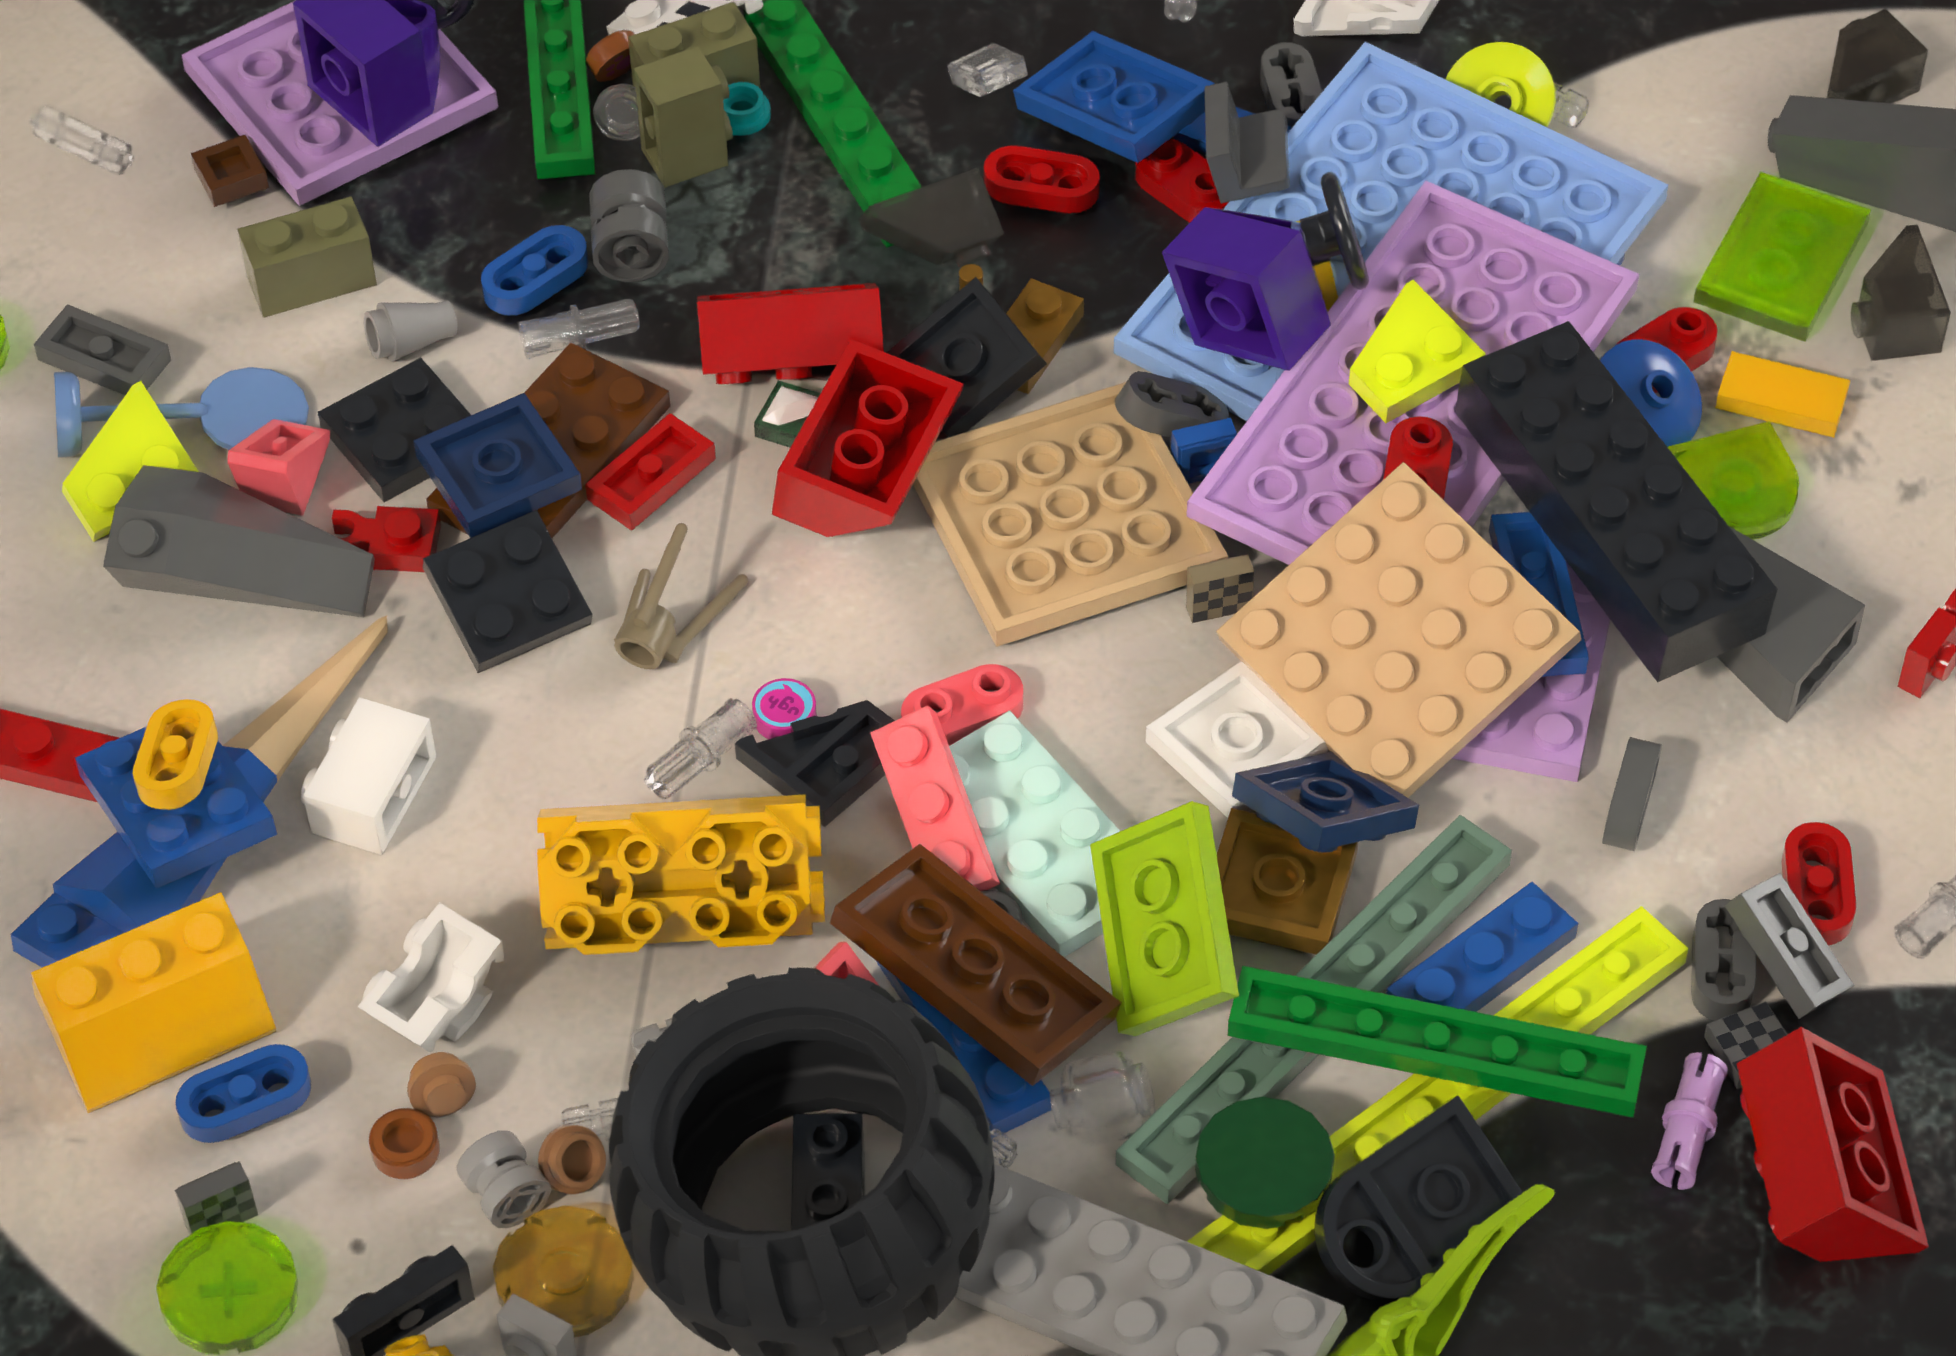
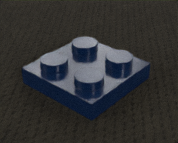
[413,393,582,538]
[1232,752,1419,852]

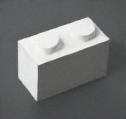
[301,697,436,855]

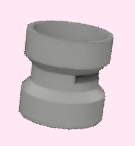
[456,1130,551,1228]

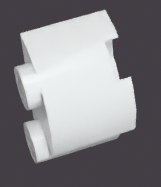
[358,902,504,1052]

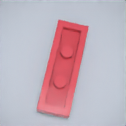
[870,705,1000,891]

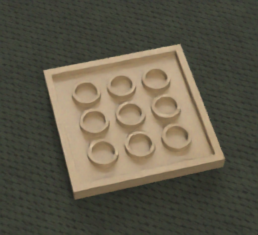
[913,382,1229,647]
[1216,462,1581,798]

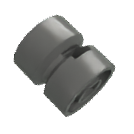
[589,169,669,282]

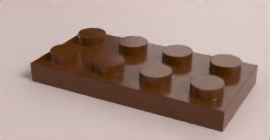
[426,342,671,538]
[830,844,1122,1086]

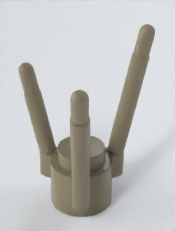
[614,523,748,670]

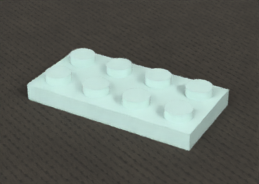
[949,710,1120,957]

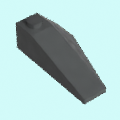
[103,465,375,618]

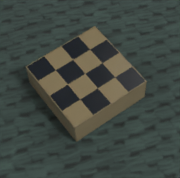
[1186,555,1255,623]

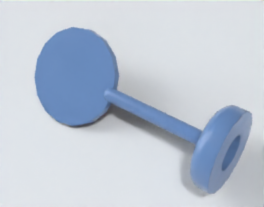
[54,367,309,458]

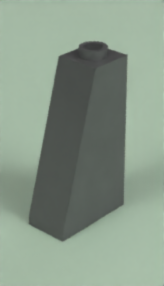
[1768,95,1956,232]
[1716,526,1865,723]

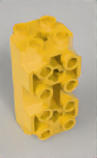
[537,795,825,955]

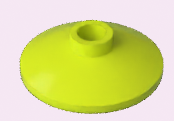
[1445,42,1556,127]

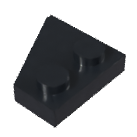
[735,700,895,827]

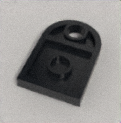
[1314,1095,1523,1302]

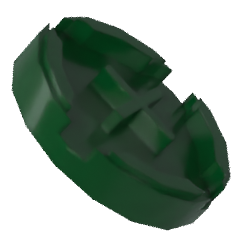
[1195,1097,1335,1229]

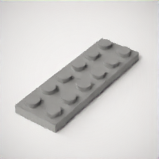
[955,1163,1347,1356]

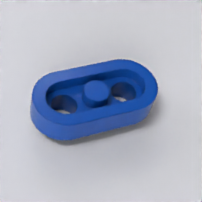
[481,225,588,315]
[176,1044,311,1143]

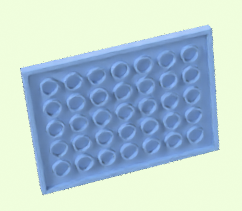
[1114,42,1668,421]

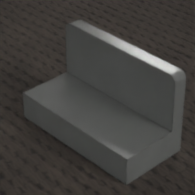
[1205,82,1290,203]

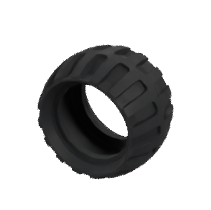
[609,967,995,1356]

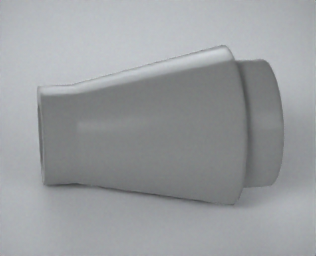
[364,300,457,361]

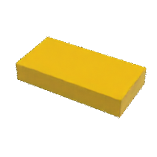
[1715,351,1851,438]

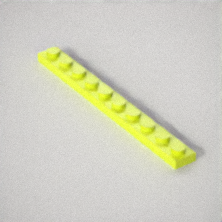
[1186,906,1689,1275]

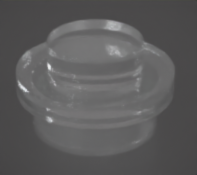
[593,84,640,141]

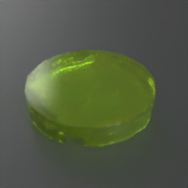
[156,1221,298,1355]

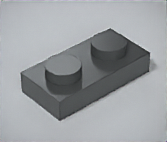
[33,304,171,395]
[1724,873,1855,1019]

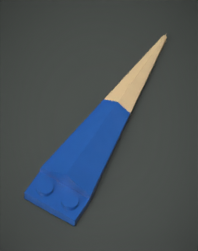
[10,615,388,968]

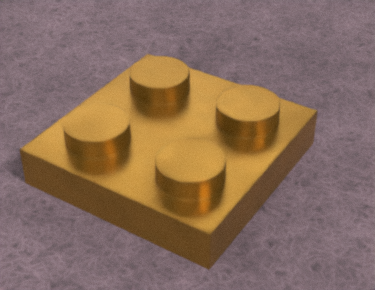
[1217,808,1358,955]

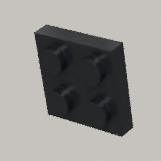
[887,277,1047,437]
[318,357,471,502]
[423,510,593,673]

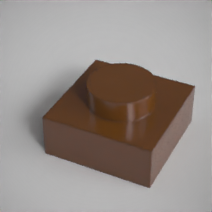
[191,134,269,207]

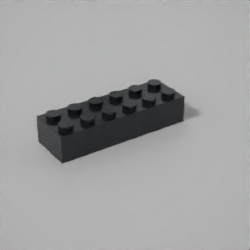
[1455,321,1778,683]

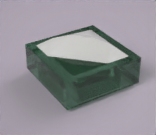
[754,380,820,448]

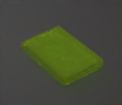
[1693,171,1871,342]

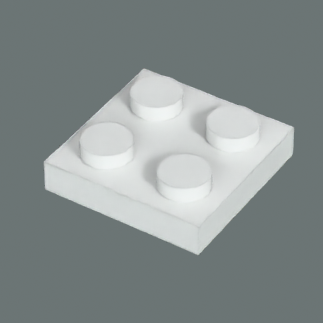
[1146,661,1328,818]

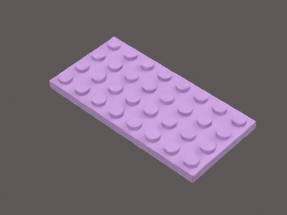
[1187,180,1639,565]

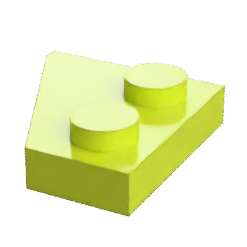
[1349,280,1486,423]
[62,381,199,542]

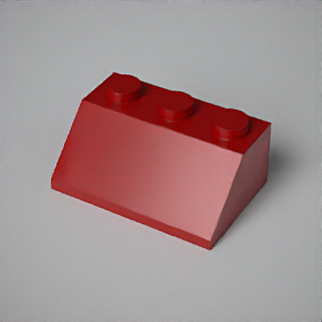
[697,283,884,384]
[771,339,963,537]
[1736,1027,1929,1262]

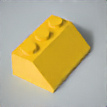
[31,892,276,1113]

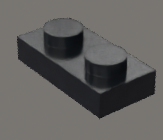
[332,1245,475,1356]

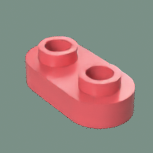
[901,664,1023,746]

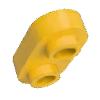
[133,699,218,810]

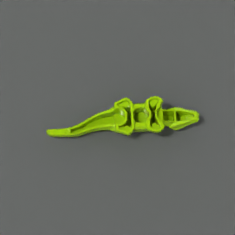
[1327,1184,1555,1356]

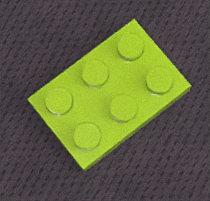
[1090,801,1239,1036]

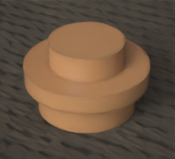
[407,1052,476,1117]
[538,1124,606,1194]

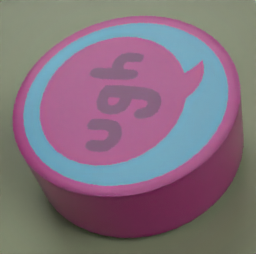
[752,678,817,739]

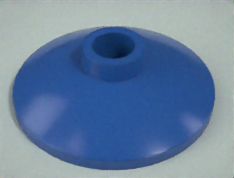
[1599,339,1702,453]

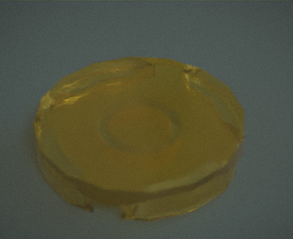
[493,1206,634,1338]

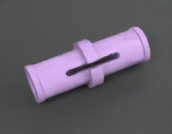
[1651,1052,1728,1190]

